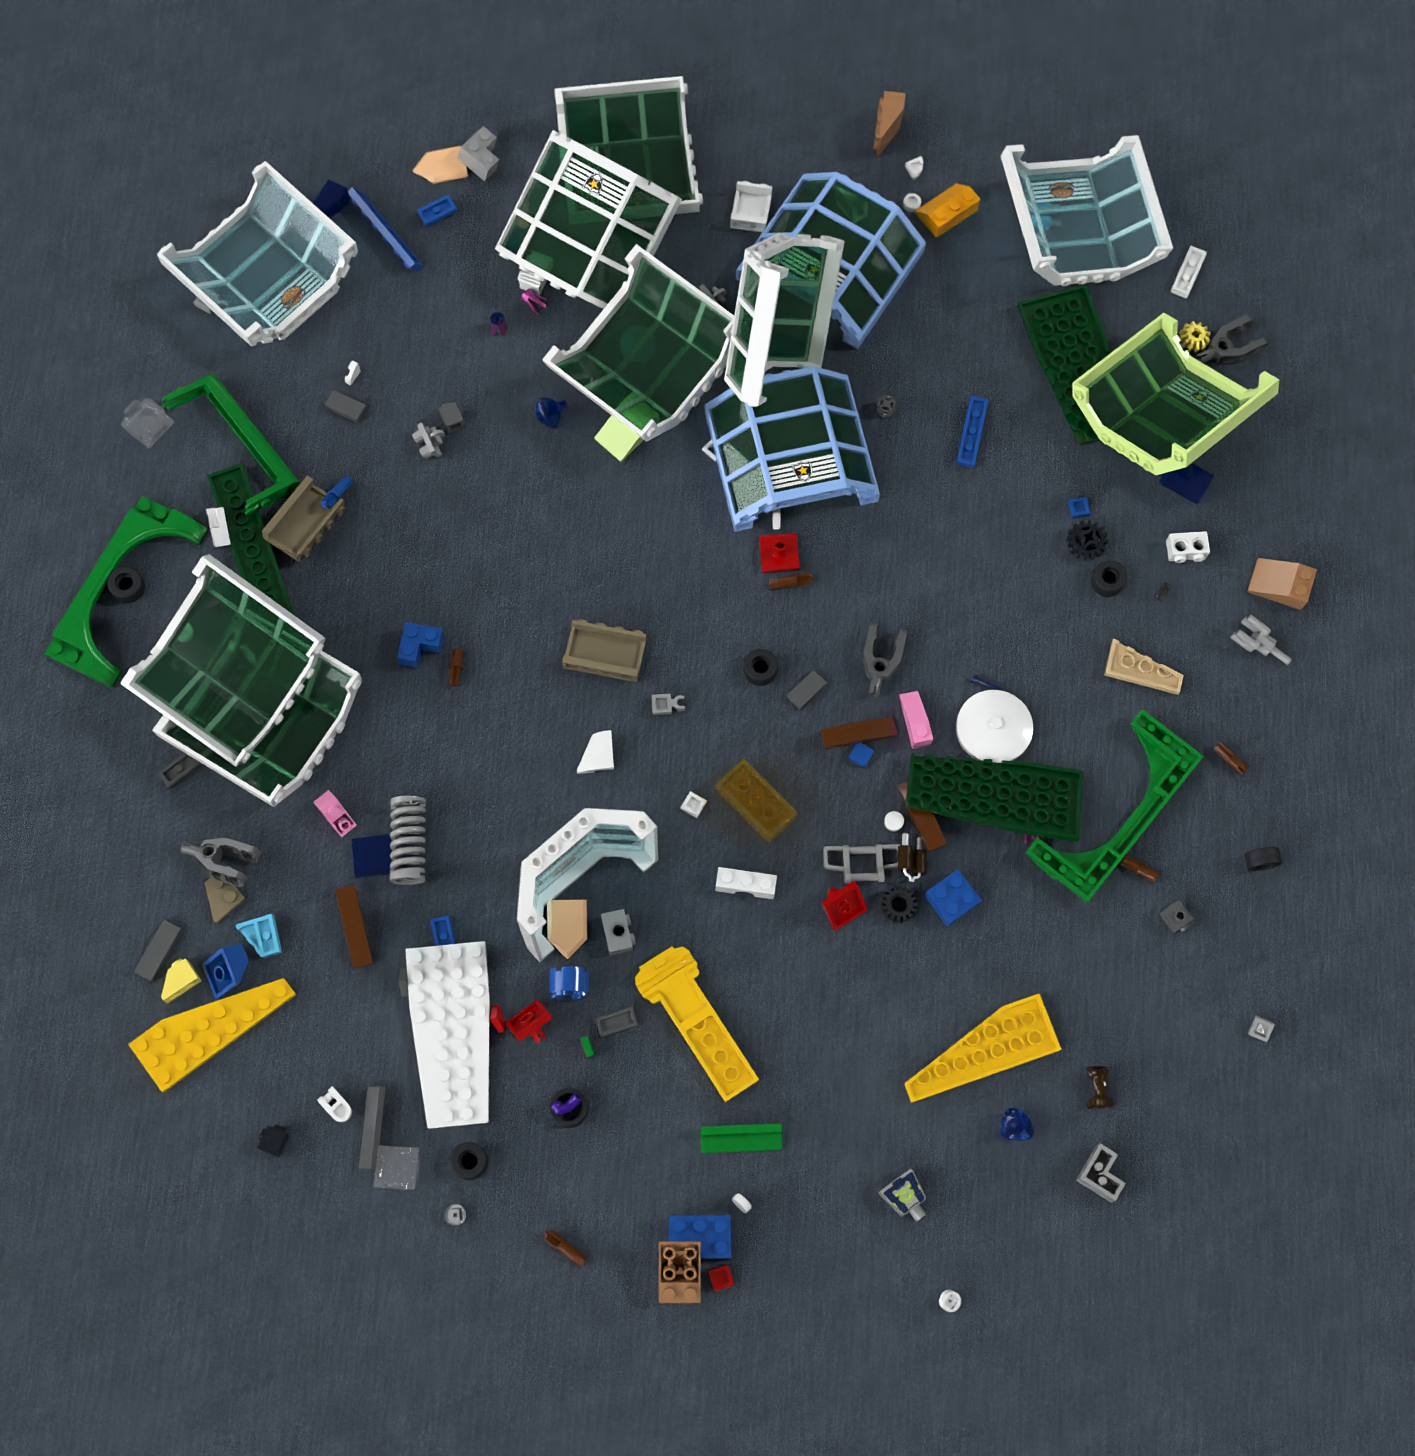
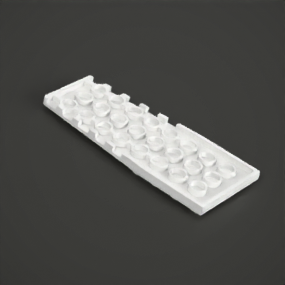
[406,941,490,1129]

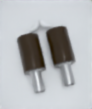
[897,833,927,882]

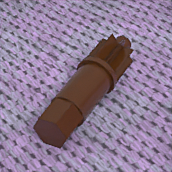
[768,572,814,590]
[543,1230,587,1267]

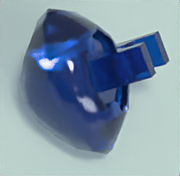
[535,397,568,428]
[1000,1108,1034,1141]

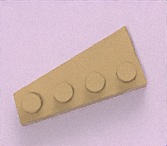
[1104,639,1184,695]

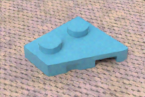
[236,914,282,958]

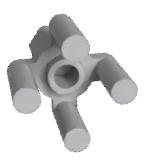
[1230,614,1292,665]

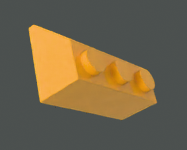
[915,183,981,238]

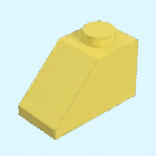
[161,958,202,1004]

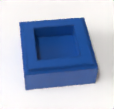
[1068,497,1091,519]
[848,743,874,768]

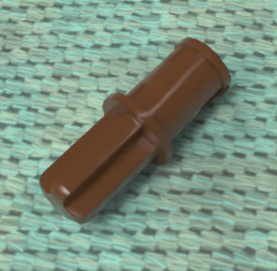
[448,648,464,687]
[1214,742,1249,776]
[1120,855,1159,883]

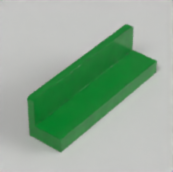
[700,1123,782,1153]

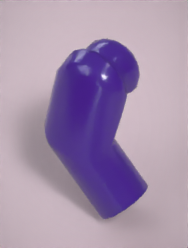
[551,1093,582,1115]

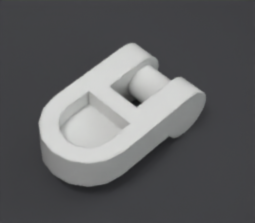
[317,1086,352,1123]

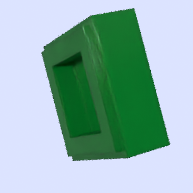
[580,1036,595,1060]

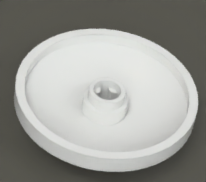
[956,690,1033,763]

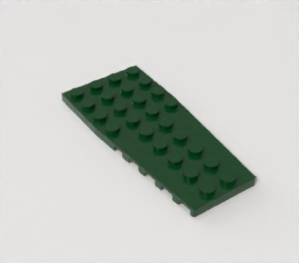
[1017,284,1132,446]
[905,753,1083,842]

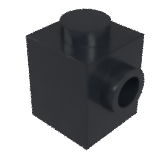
[257,1124,290,1157]

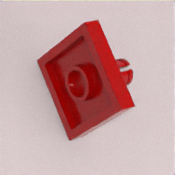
[759,533,800,573]
[821,881,867,931]
[505,999,552,1043]

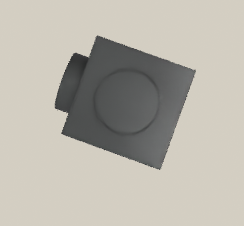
[438,401,465,434]
[1160,900,1193,934]

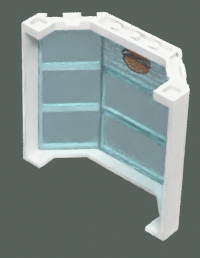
[1001,135,1173,286]
[157,161,358,346]
[517,808,658,962]

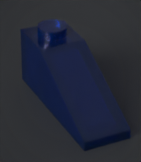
[301,179,350,232]

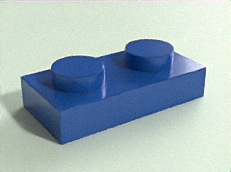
[417,195,457,227]

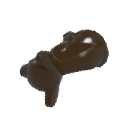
[1086,1066,1113,1109]

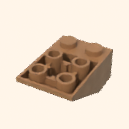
[873,91,906,157]
[659,1241,701,1303]

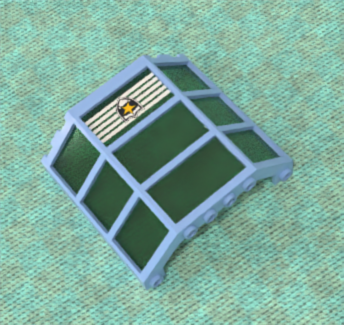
[735,172,926,349]
[705,366,880,532]

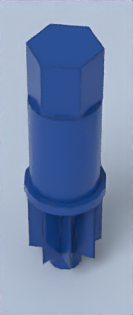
[321,476,352,509]

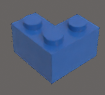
[397,622,445,668]

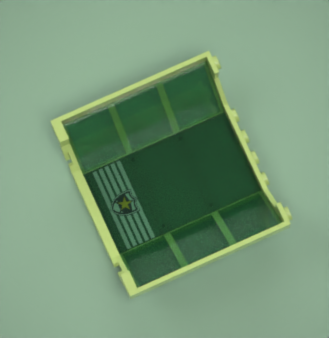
[1072,313,1279,475]

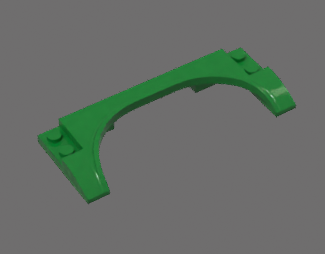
[44,496,208,688]
[1026,709,1204,903]

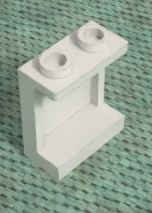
[730,181,772,232]

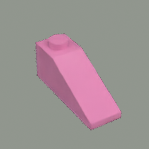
[899,691,933,749]

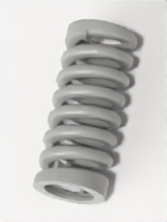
[390,796,426,885]

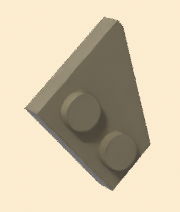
[205,878,246,924]

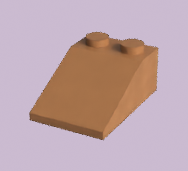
[1247,558,1317,610]

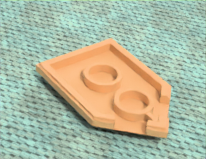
[413,145,468,184]
[547,900,587,960]

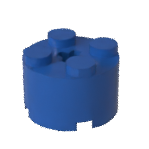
[549,966,589,1000]

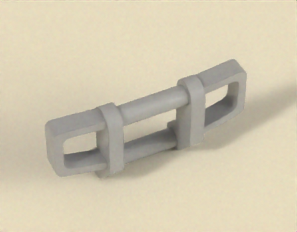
[823,844,901,884]

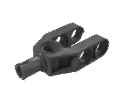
[1195,314,1269,364]
[862,622,907,697]
[181,838,262,887]

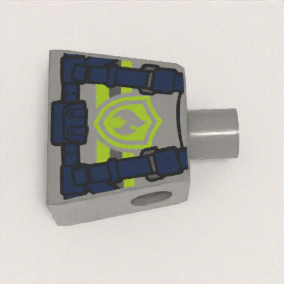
[878,1169,926,1222]

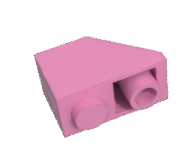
[313,790,357,837]

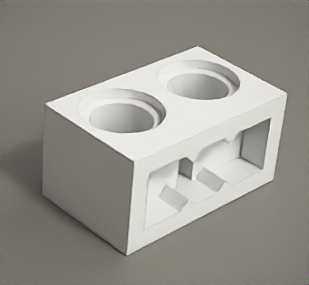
[1166,531,1210,563]

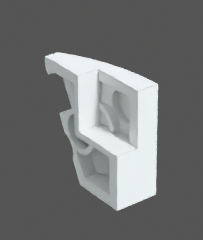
[206,507,231,547]
[577,730,614,774]

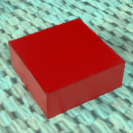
[708,1264,734,1291]

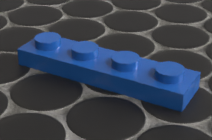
[956,396,989,468]

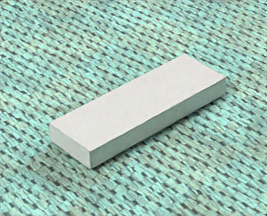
[1170,246,1207,299]

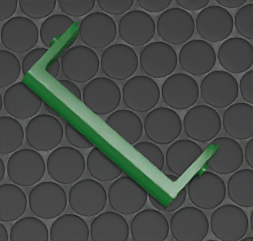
[162,374,300,515]

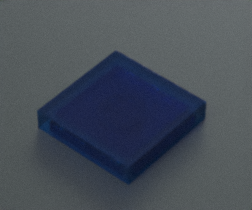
[352,834,393,878]

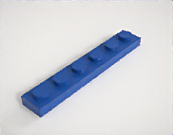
[348,187,423,271]

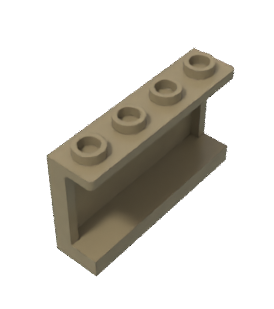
[262,475,345,562]
[562,619,647,682]

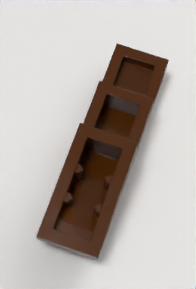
[820,717,898,750]
[897,781,947,853]
[335,884,374,968]

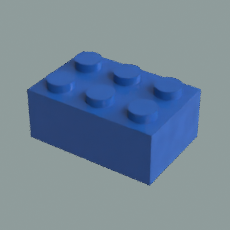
[669,1216,731,1259]

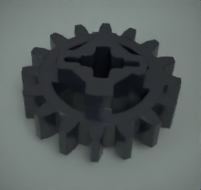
[1066,520,1108,561]

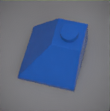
[202,944,249,1000]

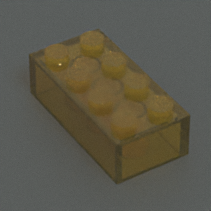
[715,758,798,844]

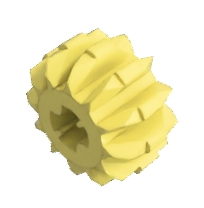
[1179,321,1210,353]

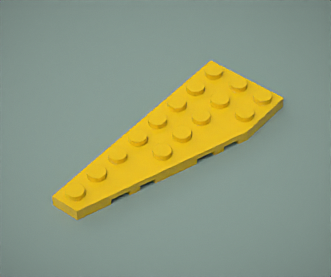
[128,978,296,1093]
[904,993,1061,1103]

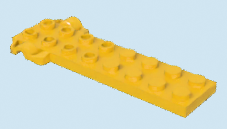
[635,946,759,1102]

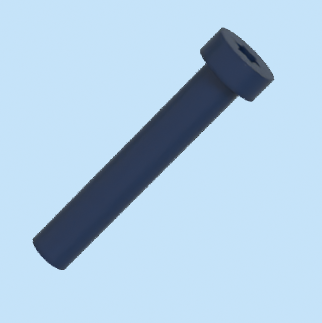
[971,675,1002,690]

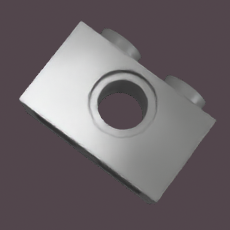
[601,909,636,956]

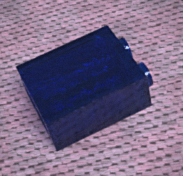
[1159,463,1215,504]

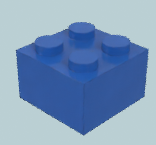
[924,869,982,927]

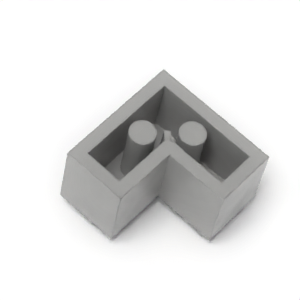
[458,126,499,181]
[1076,1143,1126,1202]

